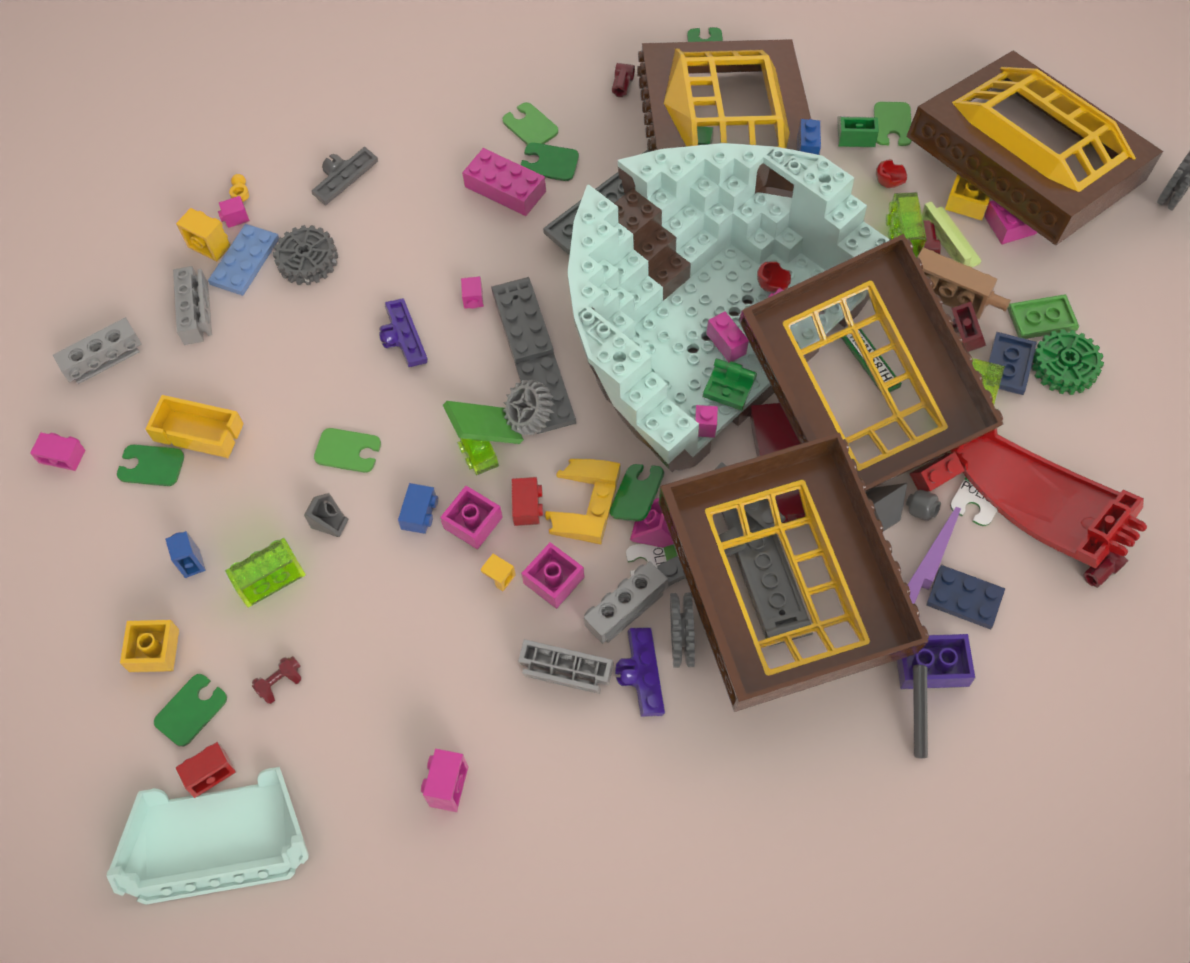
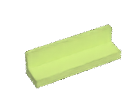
[922,201,981,267]

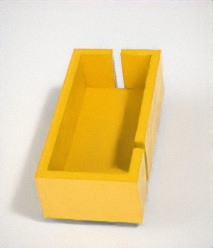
[145,395,244,458]

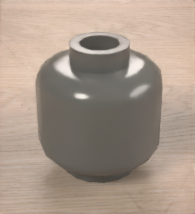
[906,489,941,520]

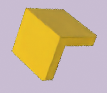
[481,553,516,591]

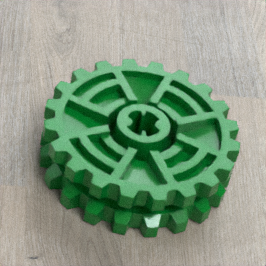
[1032,329,1104,395]

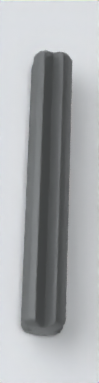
[913,664,928,759]

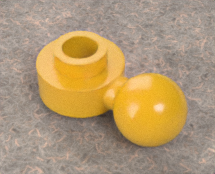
[229,174,249,202]

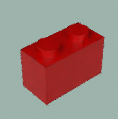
[909,452,965,492]
[512,477,543,526]
[175,742,236,798]

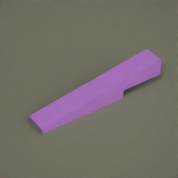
[908,507,961,604]

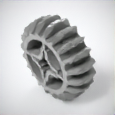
[502,380,554,435]

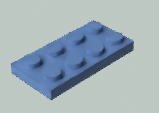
[208,224,279,296]

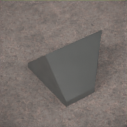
[866,483,907,532]
[304,493,349,537]

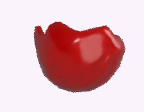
[876,159,907,188]
[757,262,791,293]

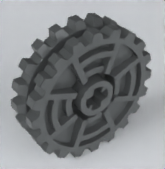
[1157,151,1190,211]
[273,225,338,285]
[670,592,695,668]

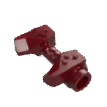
[252,656,301,704]

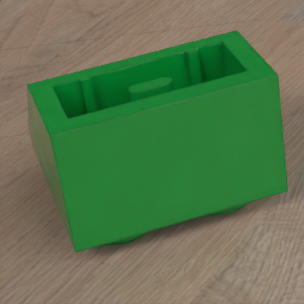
[837,116,879,147]

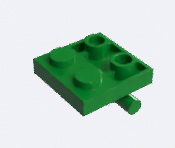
[702,358,757,411]

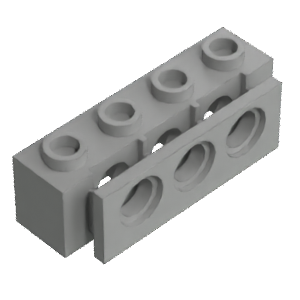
[173,266,212,345]
[53,317,142,384]
[584,561,668,644]
[518,639,614,694]

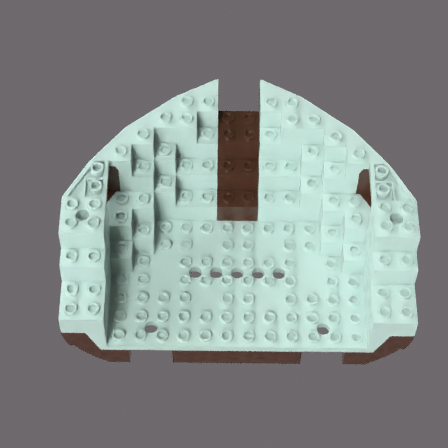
[567,143,890,472]

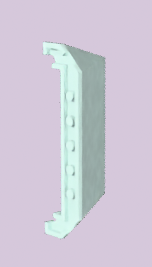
[106,767,309,905]

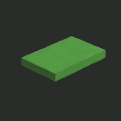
[1007,294,1079,339]

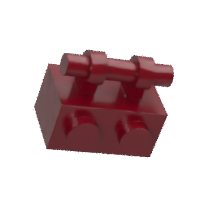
[951,302,986,352]

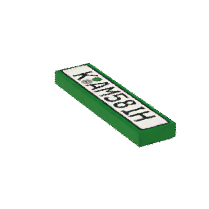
[841,329,902,393]

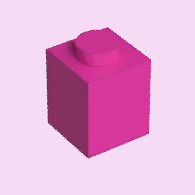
[218,196,250,228]
[461,276,484,309]
[694,405,718,438]

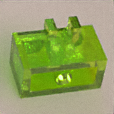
[457,438,499,476]

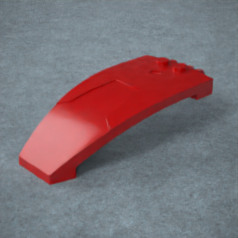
[951,429,1147,569]

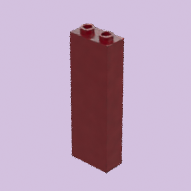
[749,403,805,523]

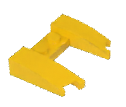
[545,459,621,545]

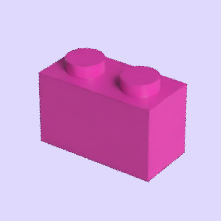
[706,311,749,363]
[30,432,85,471]

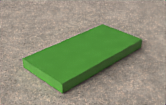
[443,401,524,444]

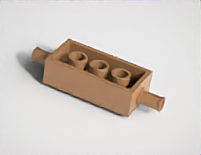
[918,248,1011,319]

